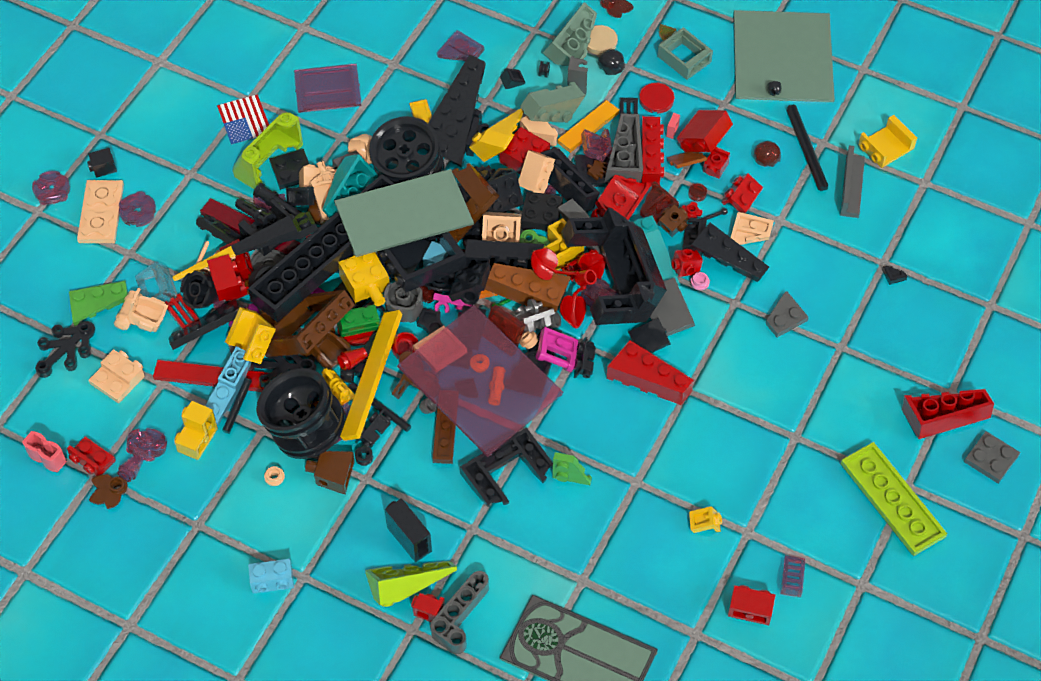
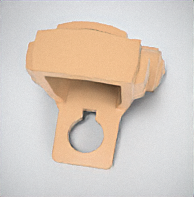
[114,288,168,332]

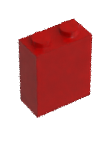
[677,110,733,153]

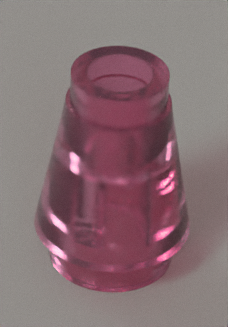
[117,452,145,482]

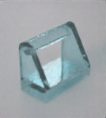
[135,261,177,302]

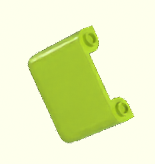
[232,112,303,190]

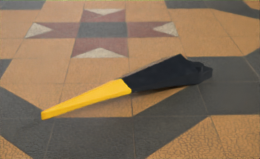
[172,211,319,281]

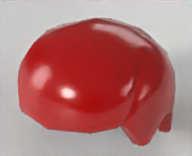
[391,332,418,359]

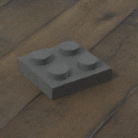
[964,431,1021,484]

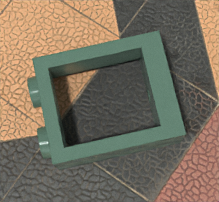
[658,27,713,80]

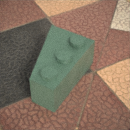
[520,82,586,123]

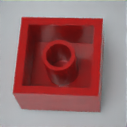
[500,127,550,174]

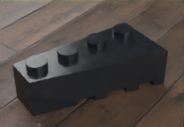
[464,239,544,271]

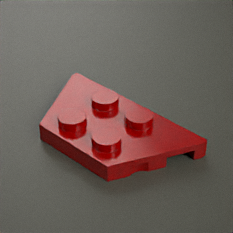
[595,175,652,220]

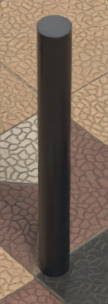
[349,382,411,432]

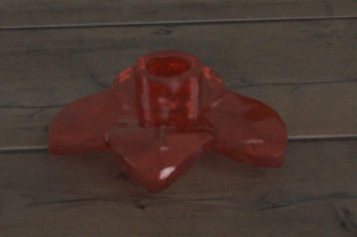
[600,0,634,18]

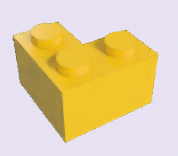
[544,218,584,270]
[174,401,218,460]

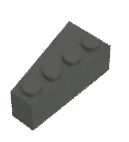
[604,114,643,183]

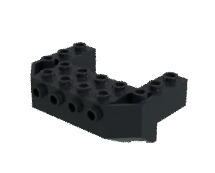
[561,208,667,325]

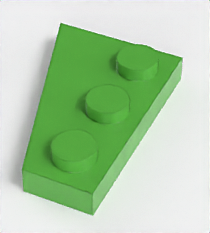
[69,281,128,326]

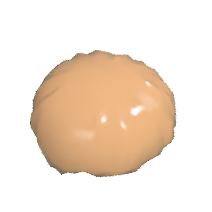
[348,134,372,164]

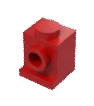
[703,147,730,179]
[411,593,445,622]

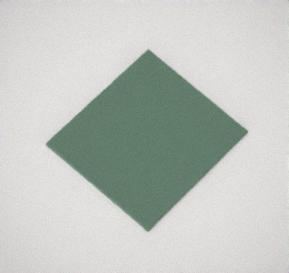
[734,10,835,102]

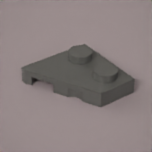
[766,291,808,338]

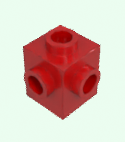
[671,249,703,277]

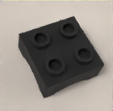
[521,191,563,232]

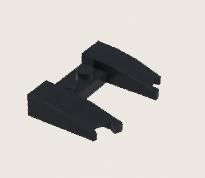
[460,427,553,507]

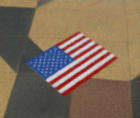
[217,94,269,145]

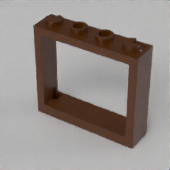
[265,290,354,357]

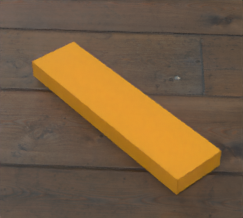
[557,100,619,153]

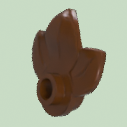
[89,474,128,509]

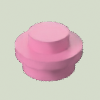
[691,272,710,290]

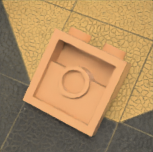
[89,349,145,404]

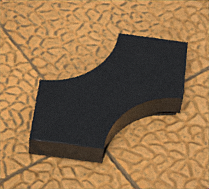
[417,308,453,335]

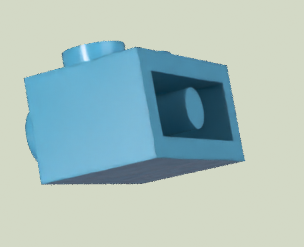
[248,559,294,593]

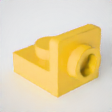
[689,506,722,533]

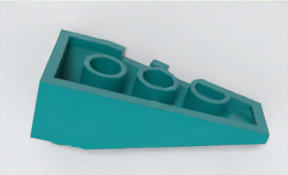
[322,154,379,218]
[633,215,680,286]

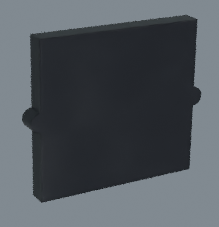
[628,318,671,353]

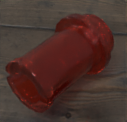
[420,286,435,303]

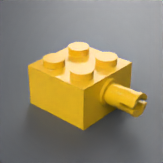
[338,252,389,306]

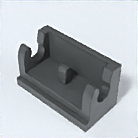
[567,56,588,95]

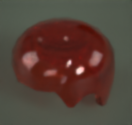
[754,141,781,167]

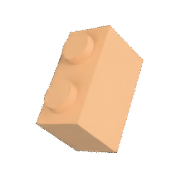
[518,151,555,194]

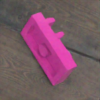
[433,293,473,313]

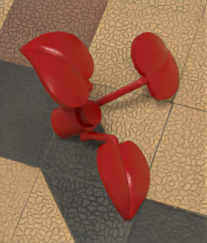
[531,248,606,329]

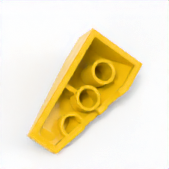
[469,108,524,162]

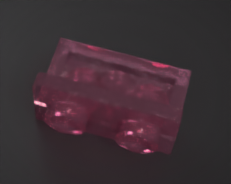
[581,128,612,162]

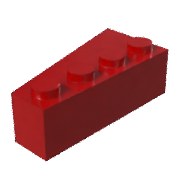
[607,340,694,405]
[902,389,994,439]

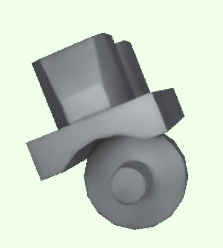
[515,299,555,332]

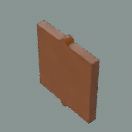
[667,152,707,169]

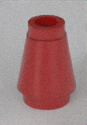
[337,347,367,370]

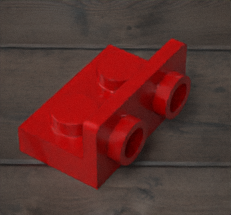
[67,437,116,476]

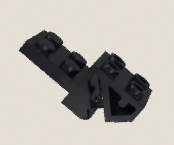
[458,168,524,213]

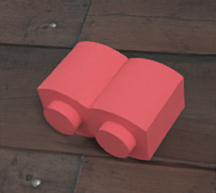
[22,431,67,472]

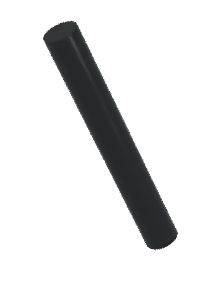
[223,378,252,434]

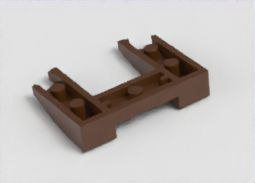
[449,163,499,243]

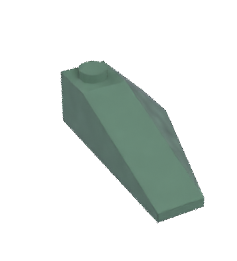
[543,2,597,66]

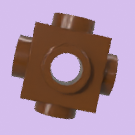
[659,204,688,237]

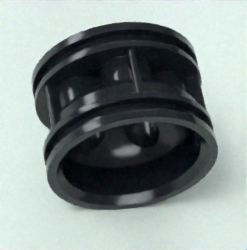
[369,116,444,184]
[256,368,346,459]

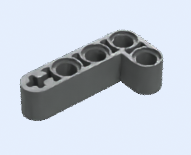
[431,571,489,654]

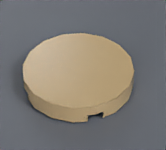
[587,25,618,55]

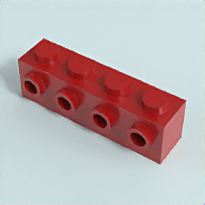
[641,116,664,187]

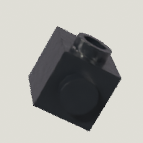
[87,148,117,178]

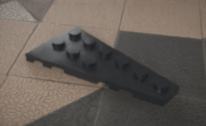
[423,54,486,168]

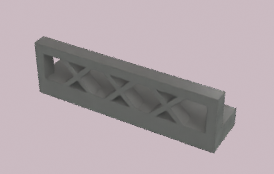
[840,145,865,218]

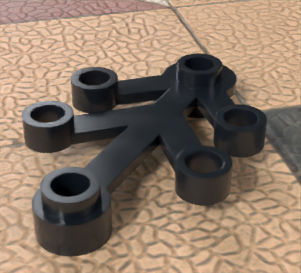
[35,321,95,378]
[248,355,316,388]

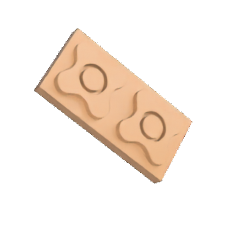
[77,180,124,243]

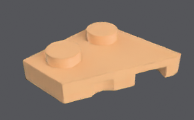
[731,212,774,245]

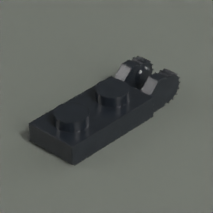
[196,215,245,245]

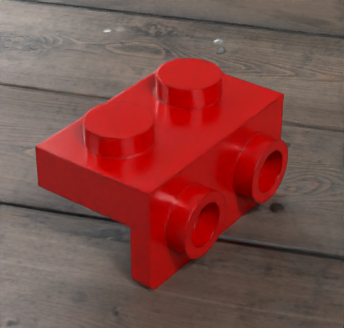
[721,173,763,213]

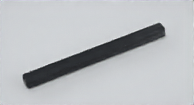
[787,104,828,191]

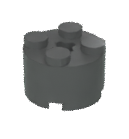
[384,282,423,323]

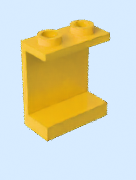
[858,115,917,168]
[225,307,276,364]

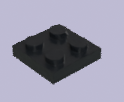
[269,149,310,190]

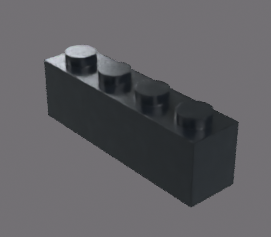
[541,149,600,212]

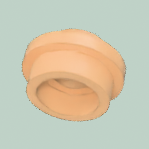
[520,331,538,349]
[264,466,285,486]

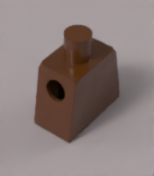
[305,451,355,495]

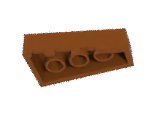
[485,263,571,312]

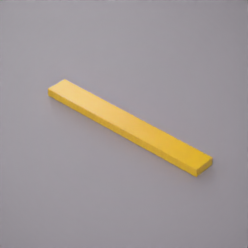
[340,310,403,441]

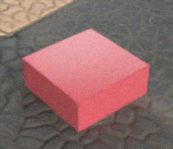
[666,113,680,139]

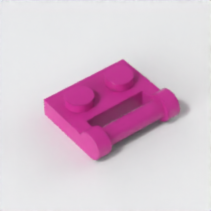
[536,327,578,372]

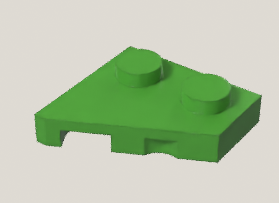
[553,452,592,485]

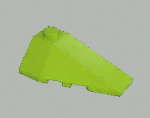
[365,561,457,607]

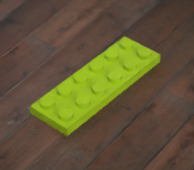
[840,442,947,556]

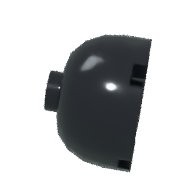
[180,271,218,309]

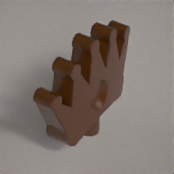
[587,160,608,181]

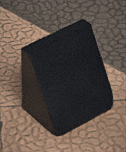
[500,68,526,89]

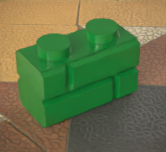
[337,305,380,337]

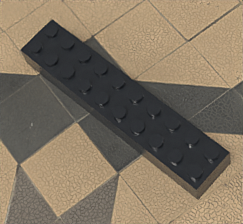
[248,174,395,323]

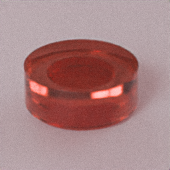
[688,183,707,202]

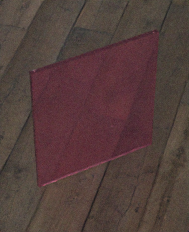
[397,305,563,457]

